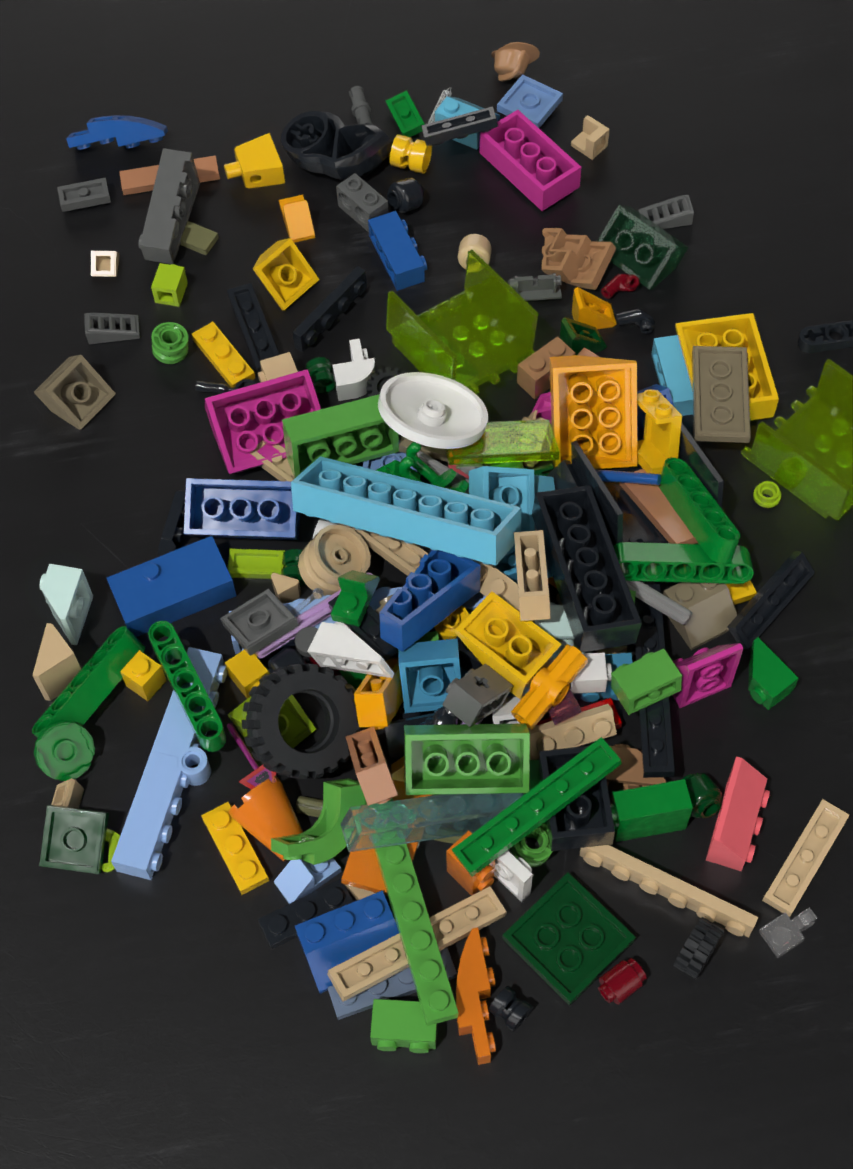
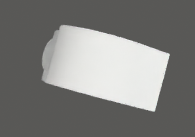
[333,339,376,401]

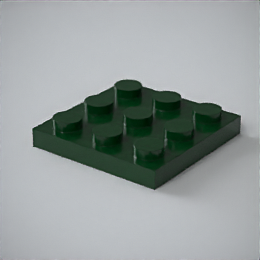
[502,872,636,1006]

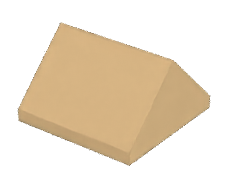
[32,623,81,701]

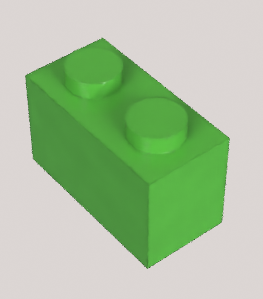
[611,649,682,715]
[370,999,437,1053]

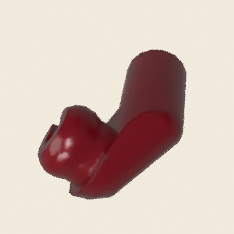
[601,274,640,299]

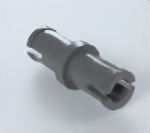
[349,86,373,124]

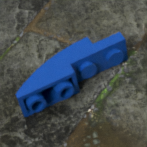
[66,115,168,150]

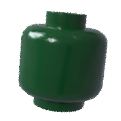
[683,773,723,819]

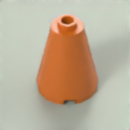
[228,776,303,862]

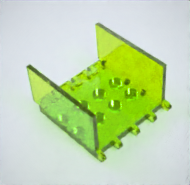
[386,250,538,395]
[741,359,853,520]

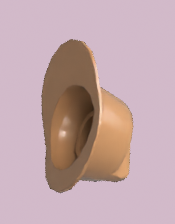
[491,42,540,82]

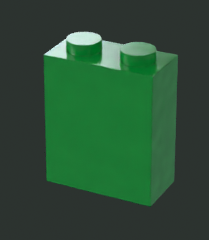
[610,779,693,842]

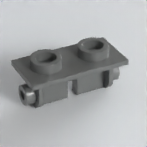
[508,273,562,302]

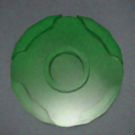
[34,721,95,781]

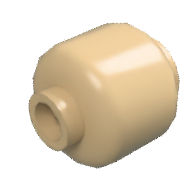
[458,234,492,272]

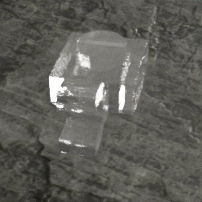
[759,908,817,958]

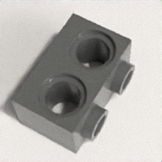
[336,173,389,232]

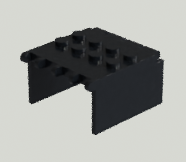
[571,423,724,546]

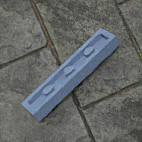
[327,947,457,1020]

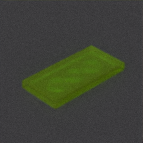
[445,419,560,465]

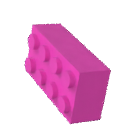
[480,109,581,211]

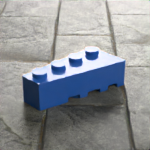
[380,550,481,652]

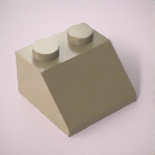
[34,354,116,430]
[663,582,737,651]

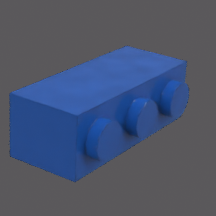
[368,211,427,291]

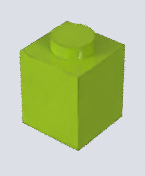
[151,263,188,307]

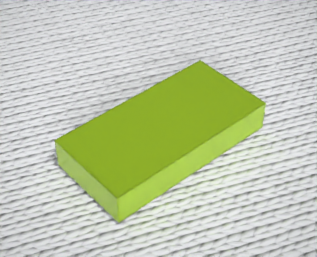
[227,549,285,579]

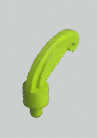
[102,828,120,872]

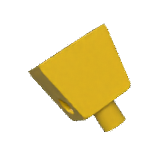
[224,133,285,189]

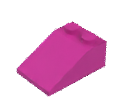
[672,643,743,708]

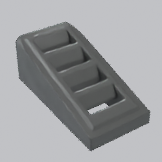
[638,194,694,232]
[84,313,140,344]

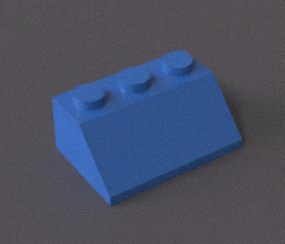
[295,890,399,993]

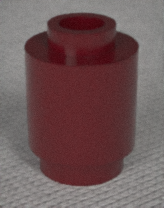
[598,958,646,1005]

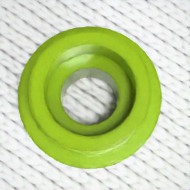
[753,481,781,508]

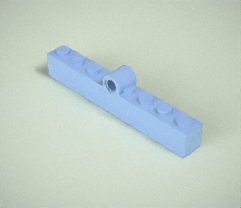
[111,647,227,880]

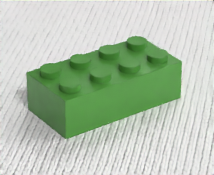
[282,394,399,478]
[404,723,530,795]

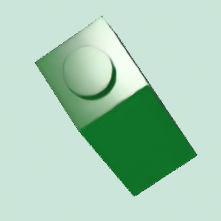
[748,637,799,710]

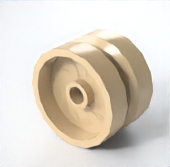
[298,525,371,596]

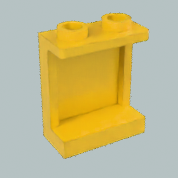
[637,389,682,475]

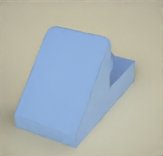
[274,858,342,904]

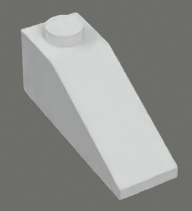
[308,622,394,678]

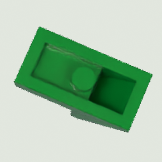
[331,570,380,627]

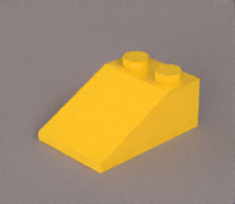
[455,591,562,699]

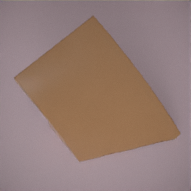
[542,228,616,290]

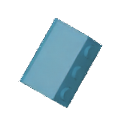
[469,466,535,547]

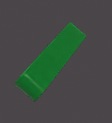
[658,458,740,564]
[613,542,754,584]
[148,621,226,752]
[32,626,145,738]

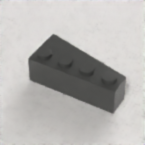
[138,148,200,264]

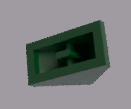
[560,317,607,355]

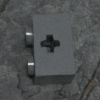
[442,664,513,727]

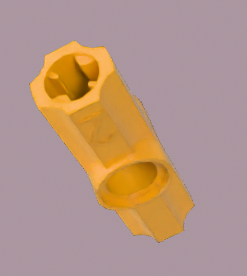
[511,645,588,730]

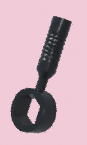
[196,379,257,394]

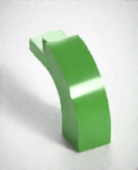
[271,778,366,865]

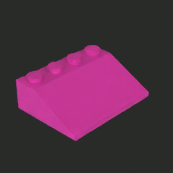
[205,369,321,475]

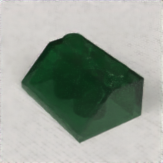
[597,205,689,290]

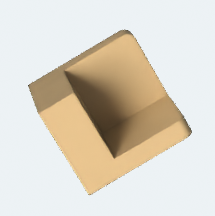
[571,115,609,160]

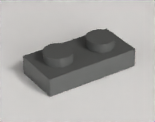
[57,178,111,212]

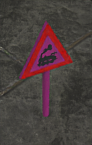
[227,723,277,790]

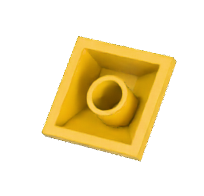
[253,238,319,310]

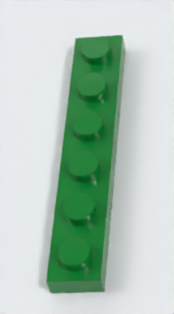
[452,737,622,877]

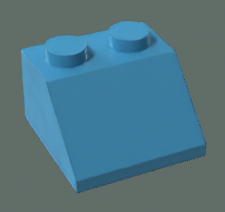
[398,639,461,713]

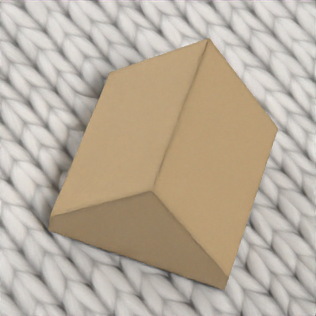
[271,573,301,604]
[51,778,84,808]

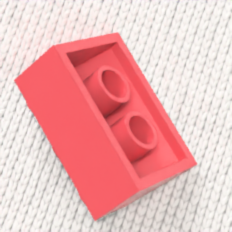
[706,756,770,871]

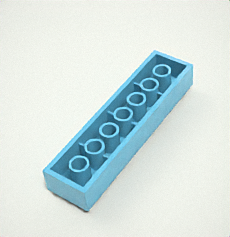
[291,456,522,566]

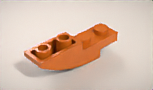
[456,928,496,1065]

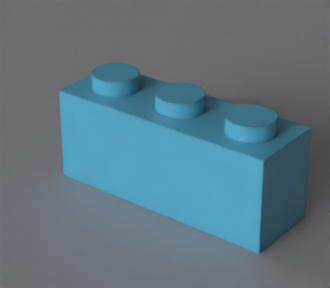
[651,335,693,416]

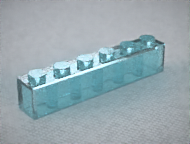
[340,793,523,852]

